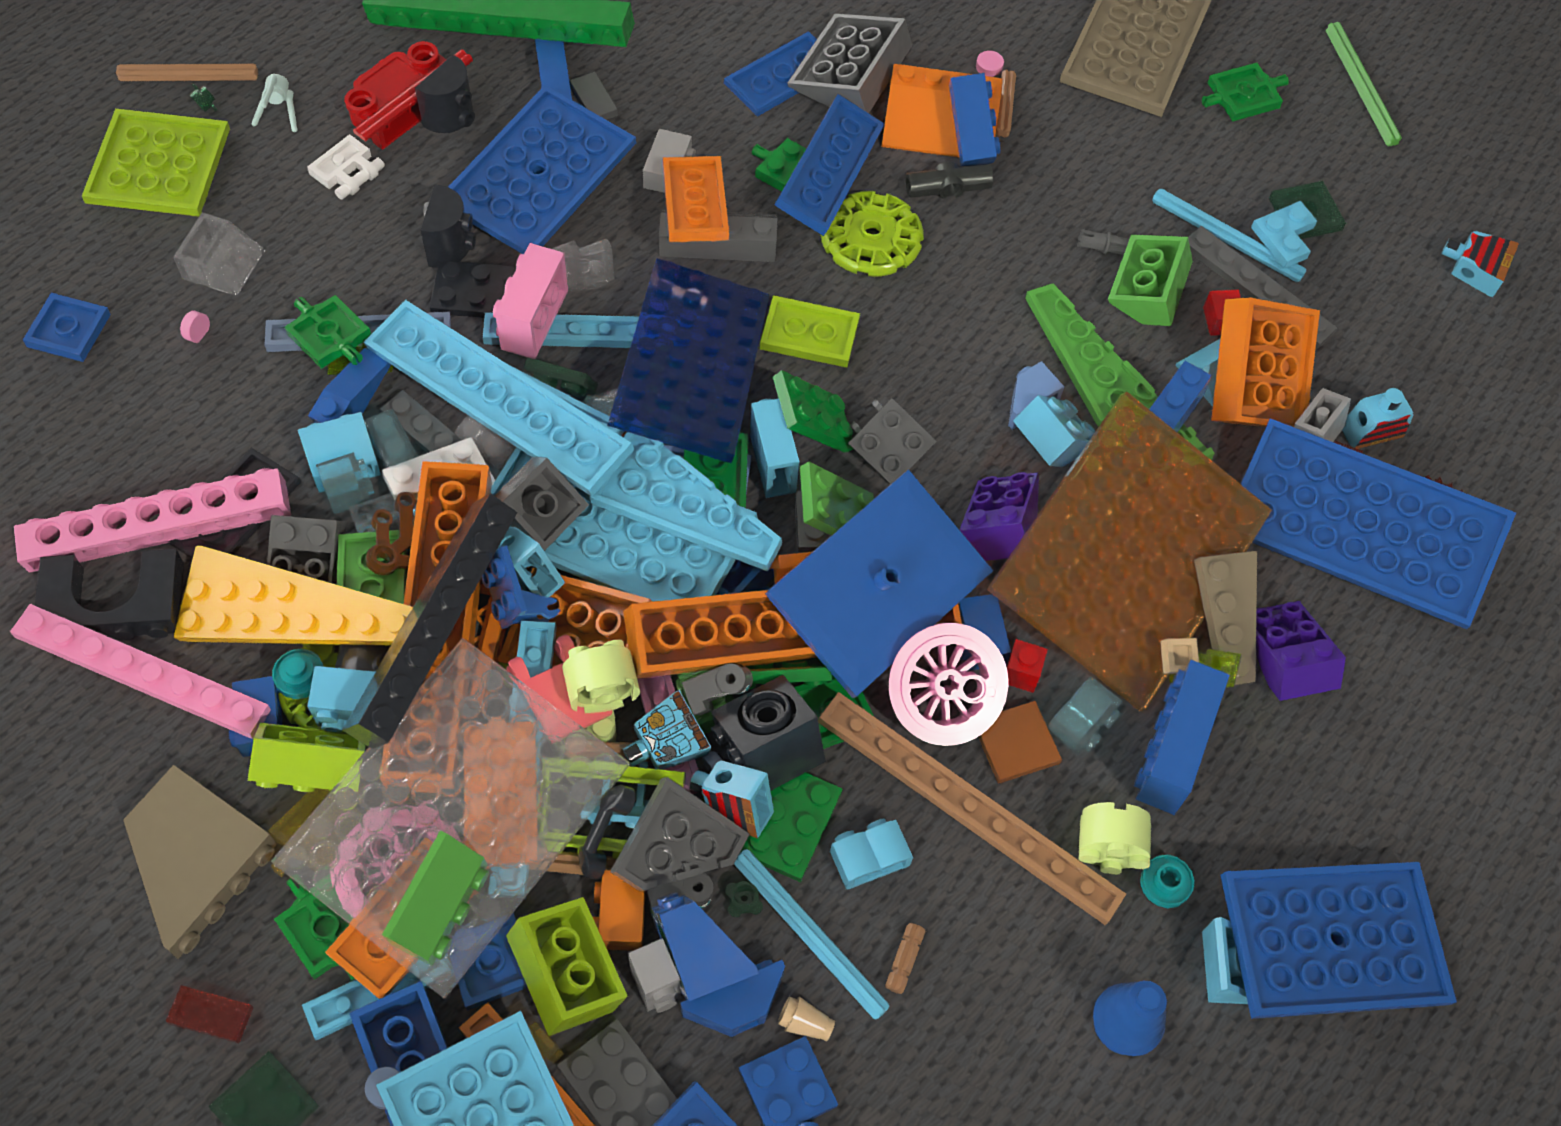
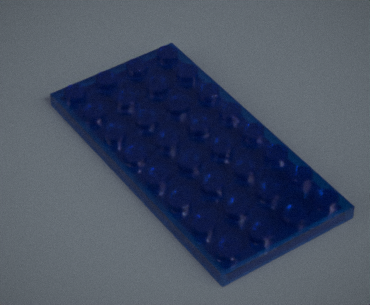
[607,258,769,463]

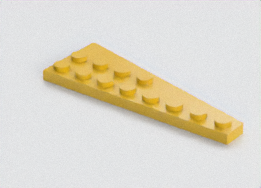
[174,546,413,645]

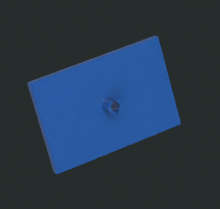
[448,85,636,254]
[765,470,993,698]
[1220,862,1457,1019]

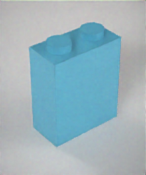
[750,399,799,498]

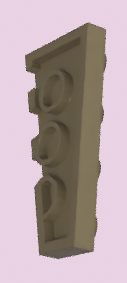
[1194,551,1257,687]

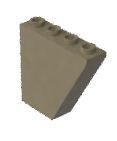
[123,765,277,959]

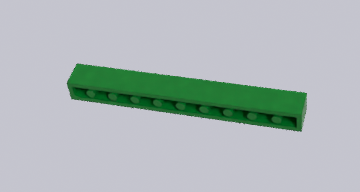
[362,0,635,47]

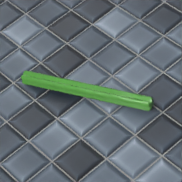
[1326,22,1402,146]

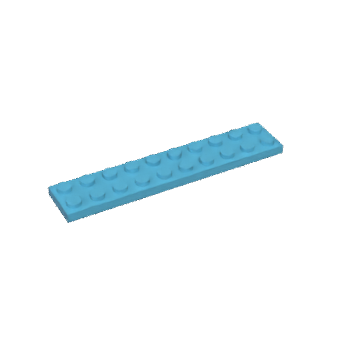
[364,300,634,497]

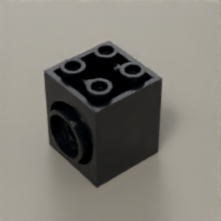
[711,675,826,791]

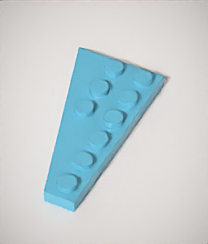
[589,419,782,571]

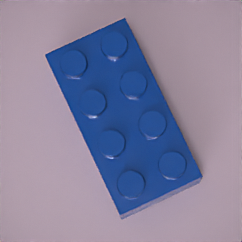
[1134,660,1230,815]
[349,981,449,1126]

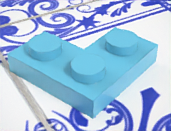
[1251,201,1317,269]

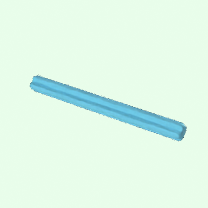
[1152,189,1306,282]
[734,849,890,1020]

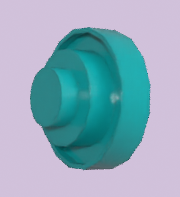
[272,649,324,699]
[1140,855,1195,908]

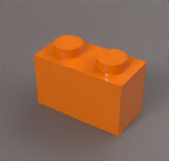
[593,870,646,951]

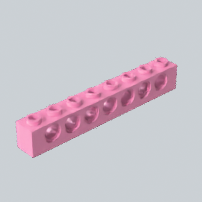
[14,468,291,573]

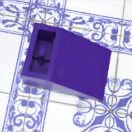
[960,472,1039,561]
[1256,601,1346,701]

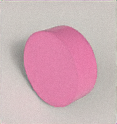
[976,51,1004,77]
[180,311,210,343]

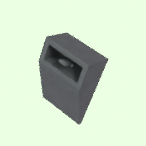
[267,515,347,585]

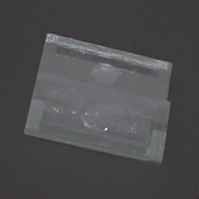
[552,238,614,291]

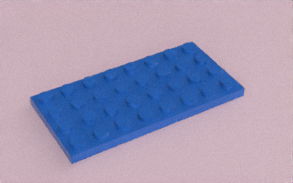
[1221,418,1516,629]

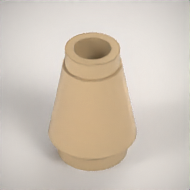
[778,996,835,1041]

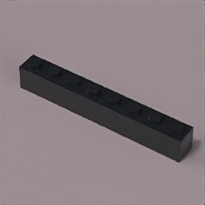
[342,493,518,749]

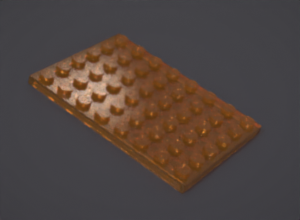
[987,391,1272,711]

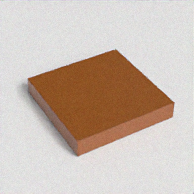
[978,701,1062,784]

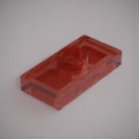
[166,985,254,1044]

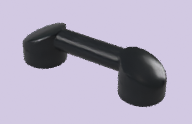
[578,785,635,880]

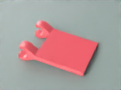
[506,635,613,744]

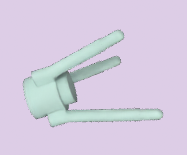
[252,74,297,132]

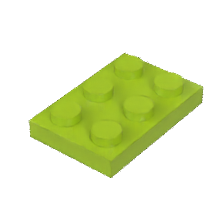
[760,295,860,368]

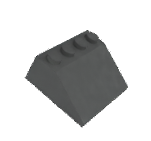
[787,13,912,113]

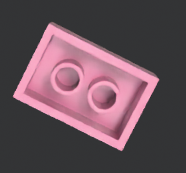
[493,243,568,359]

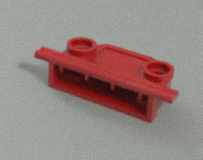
[344,41,473,150]

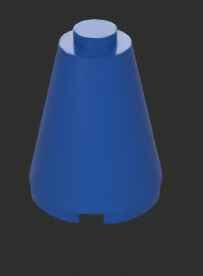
[1093,981,1167,1056]

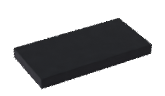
[169,447,301,559]

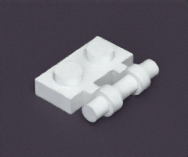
[307,134,385,200]

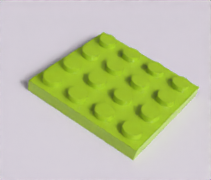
[82,109,230,217]

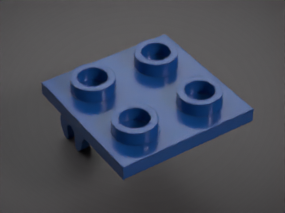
[481,545,560,629]

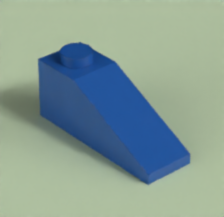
[308,348,391,423]

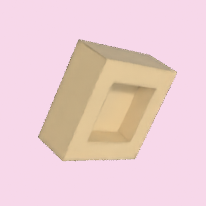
[1160,638,1199,674]

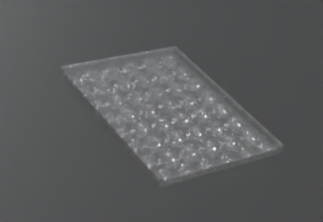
[271,638,630,999]

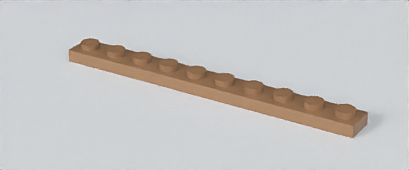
[818,692,1126,925]

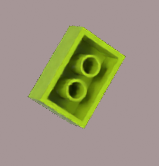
[248,723,365,796]
[506,897,628,1036]

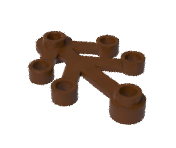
[365,492,416,575]

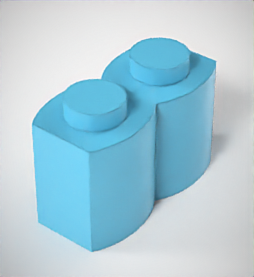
[830,819,913,889]

